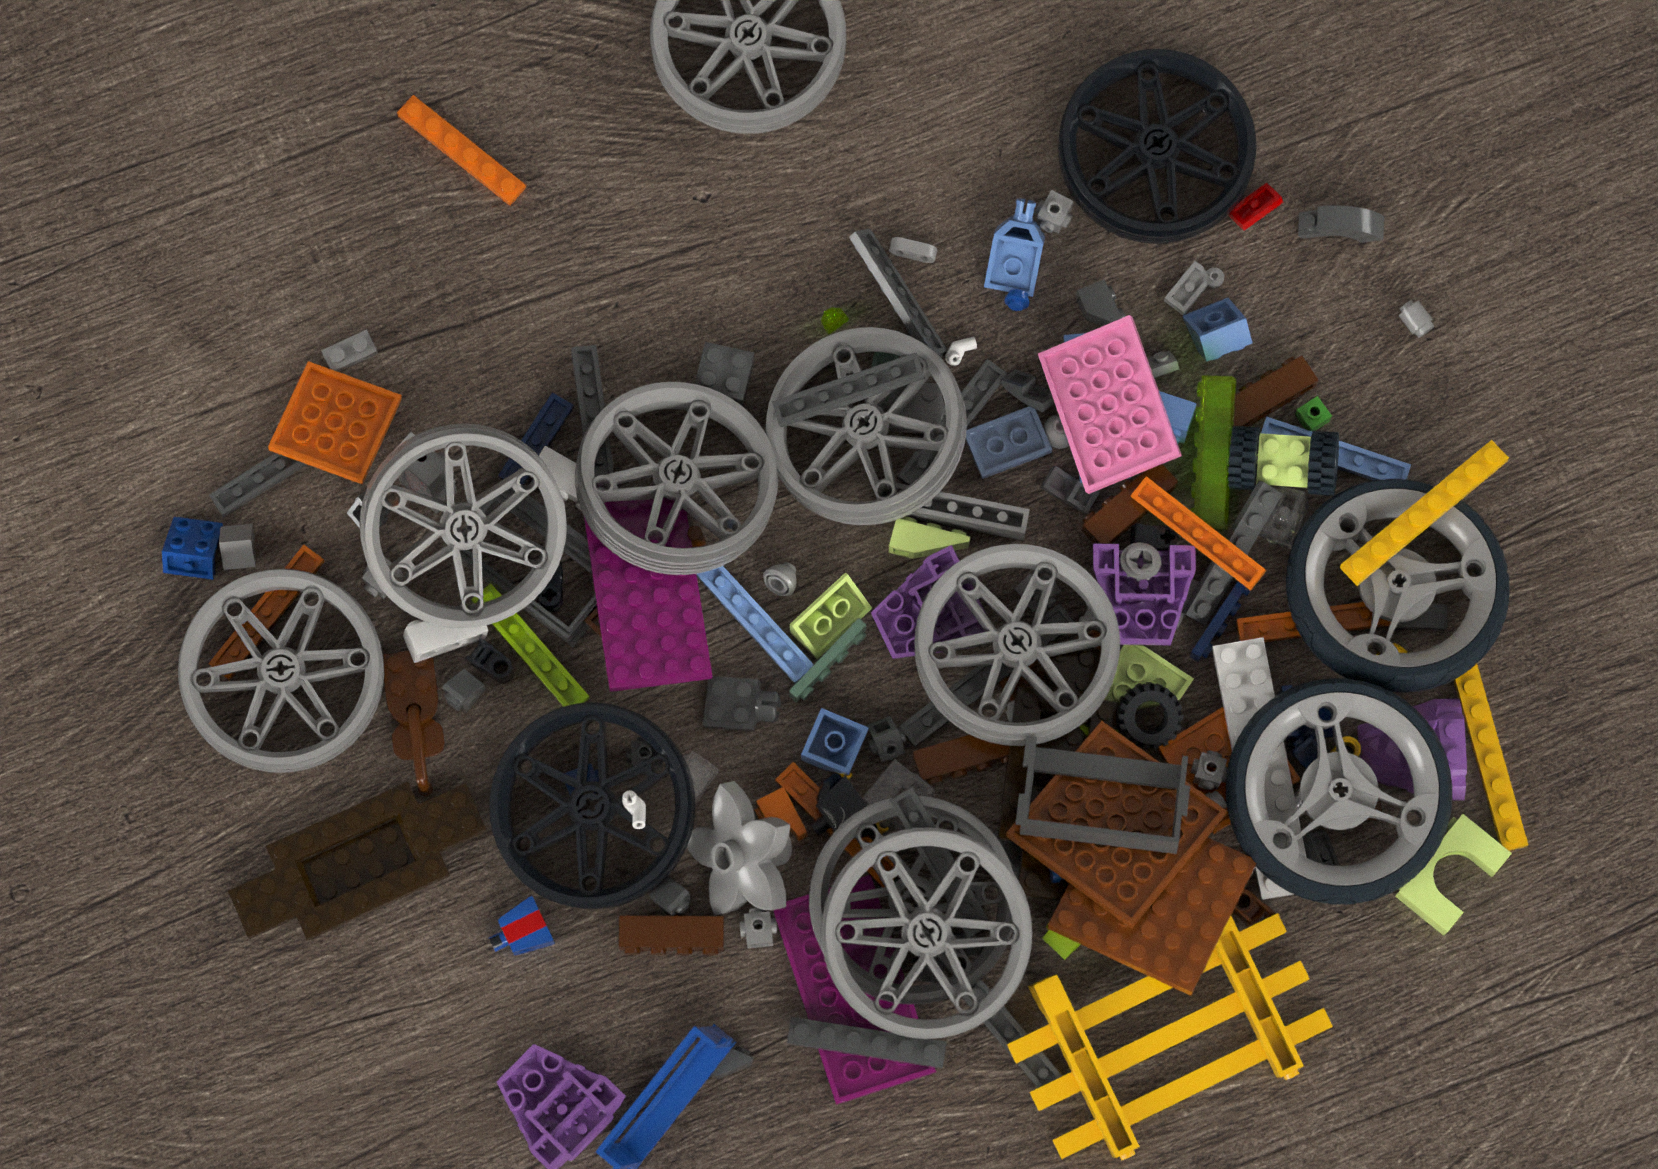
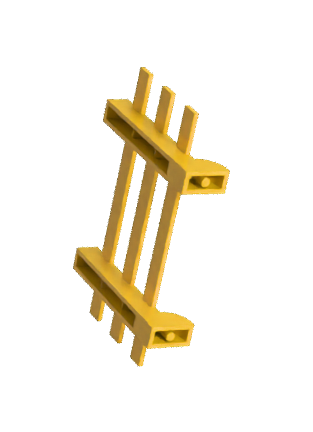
[1006,913,1333,1160]

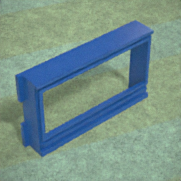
[596,1024,736,1169]

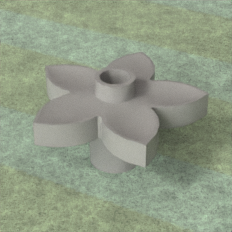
[687,781,792,916]

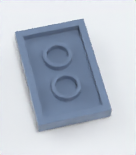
[965,406,1052,479]

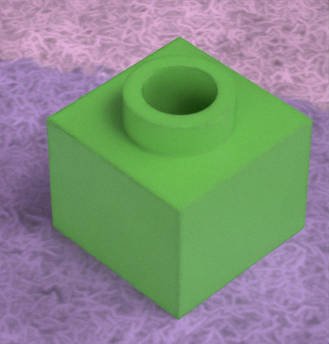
[1295,396,1332,431]

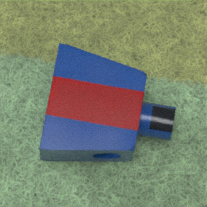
[489,896,555,956]

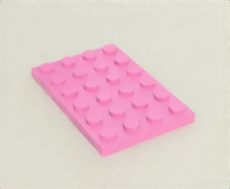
[1038,315,1182,494]

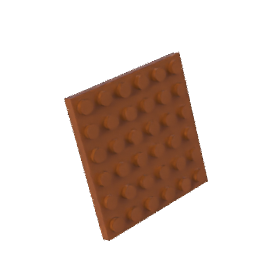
[1006,721,1227,929]
[1048,837,1256,996]

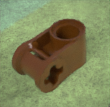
[1233,889,1276,927]

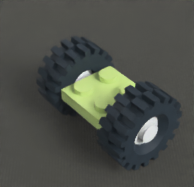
[1228,426,1339,496]

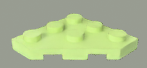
[1104,645,1194,709]

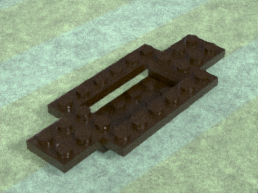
[997,640,1119,901]
[228,782,487,941]

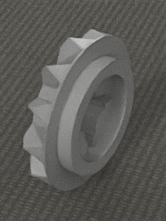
[1120,542,1161,581]

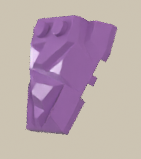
[1093,544,1196,646]
[871,545,988,659]
[1357,699,1467,801]
[497,1044,626,1169]

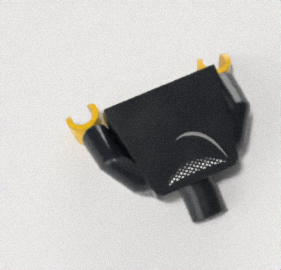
[809,773,889,839]

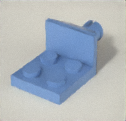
[984,199,1045,297]

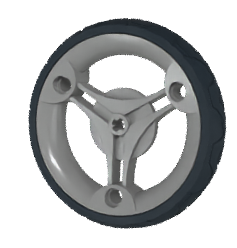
[1286,479,1510,693]
[1226,678,1452,905]

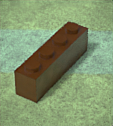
[1215,355,1318,436]
[1082,464,1178,544]
[913,735,1009,787]
[619,916,724,955]

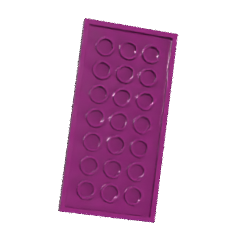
[584,497,712,692]
[773,874,936,1105]

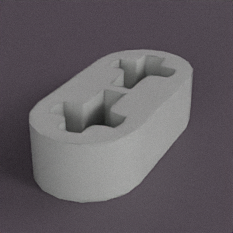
[889,237,938,263]

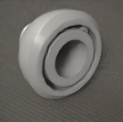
[1043,414,1070,449]
[763,562,797,596]

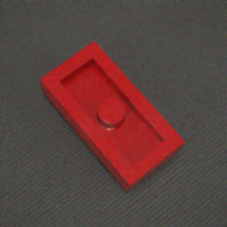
[1228,183,1283,231]

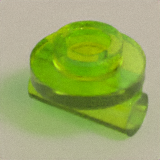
[821,307,849,335]

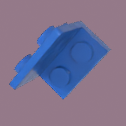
[162,517,223,580]

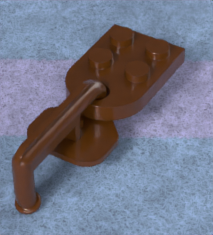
[383,651,445,796]

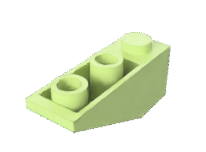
[888,517,970,559]

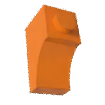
[754,787,807,841]

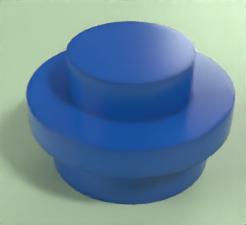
[1004,289,1030,311]

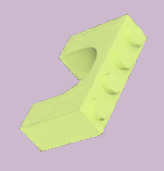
[1395,814,1512,936]

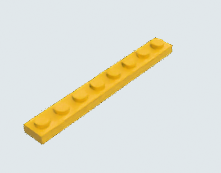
[1340,440,1509,586]
[1453,664,1528,851]

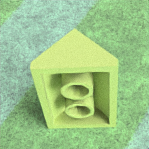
[790,573,872,659]

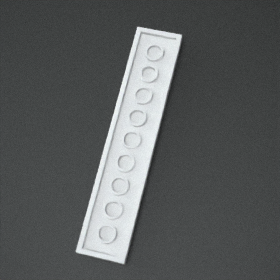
[1212,637,1306,900]

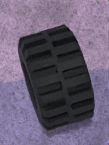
[1117,682,1183,749]

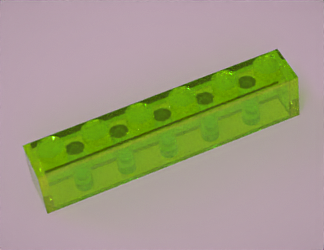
[1190,375,1236,530]

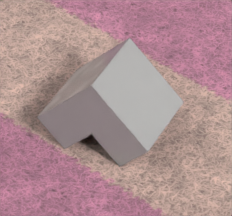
[219,524,256,570]

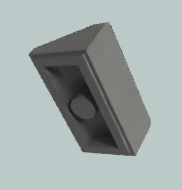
[1303,829,1340,866]

